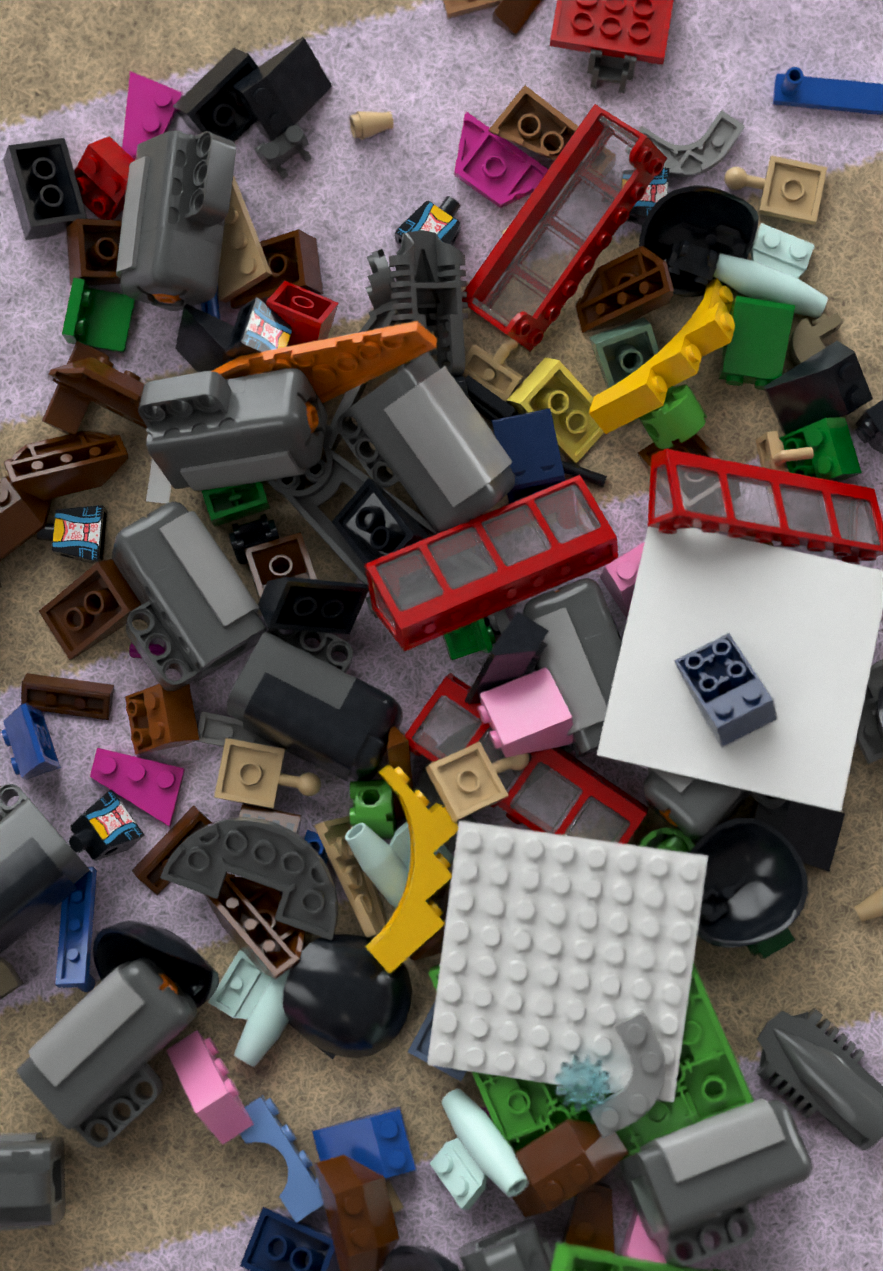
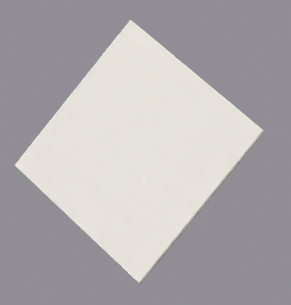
[596,527,883,812]
[427,821,708,1102]

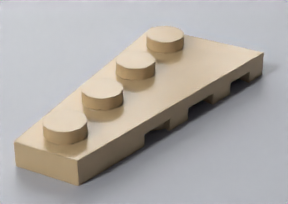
[218,176,272,303]
[314,816,387,937]

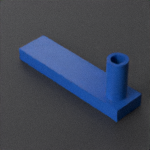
[772,67,883,115]
[55,867,97,992]

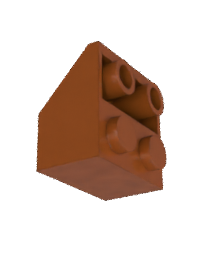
[125,684,199,755]

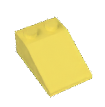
[507,357,604,464]

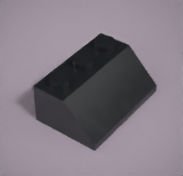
[173,48,258,142]
[3,138,87,240]
[258,577,369,635]
[464,611,549,704]

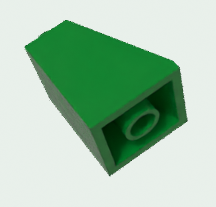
[719,296,795,390]

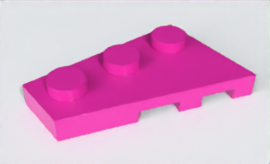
[90,748,185,827]

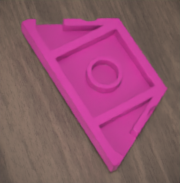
[454,112,549,208]

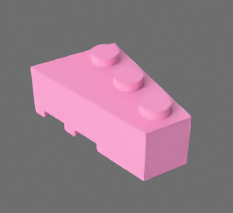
[166,1030,254,1145]

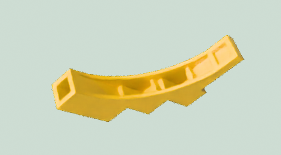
[589,278,735,434]
[365,765,458,974]

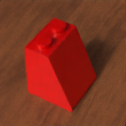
[266,281,339,346]

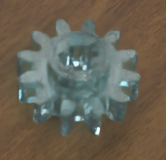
[555,1054,611,1112]

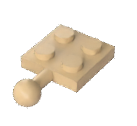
[724,155,827,225]
[214,738,321,809]
[425,742,529,822]

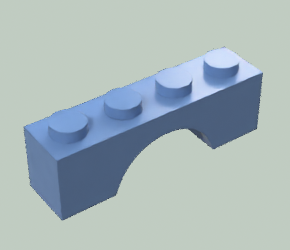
[240,1095,324,1223]

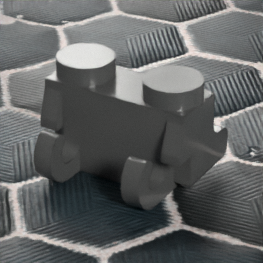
[587,49,637,93]
[255,124,312,179]

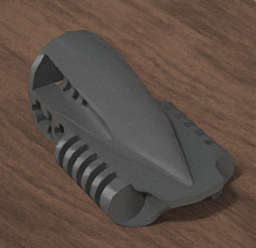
[389,230,469,377]
[757,1008,883,1150]

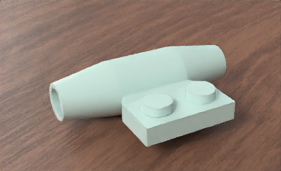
[713,223,828,318]
[345,822,454,909]
[208,950,291,1067]
[430,1089,528,1210]

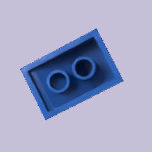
[2,703,61,780]
[312,1106,416,1178]

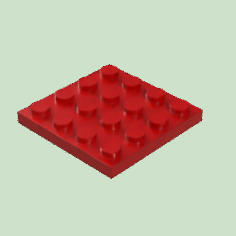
[549,0,674,65]

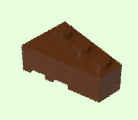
[561,1182,615,1254]

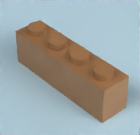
[488,85,616,181]

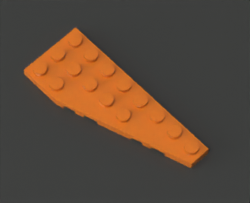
[212,321,437,403]

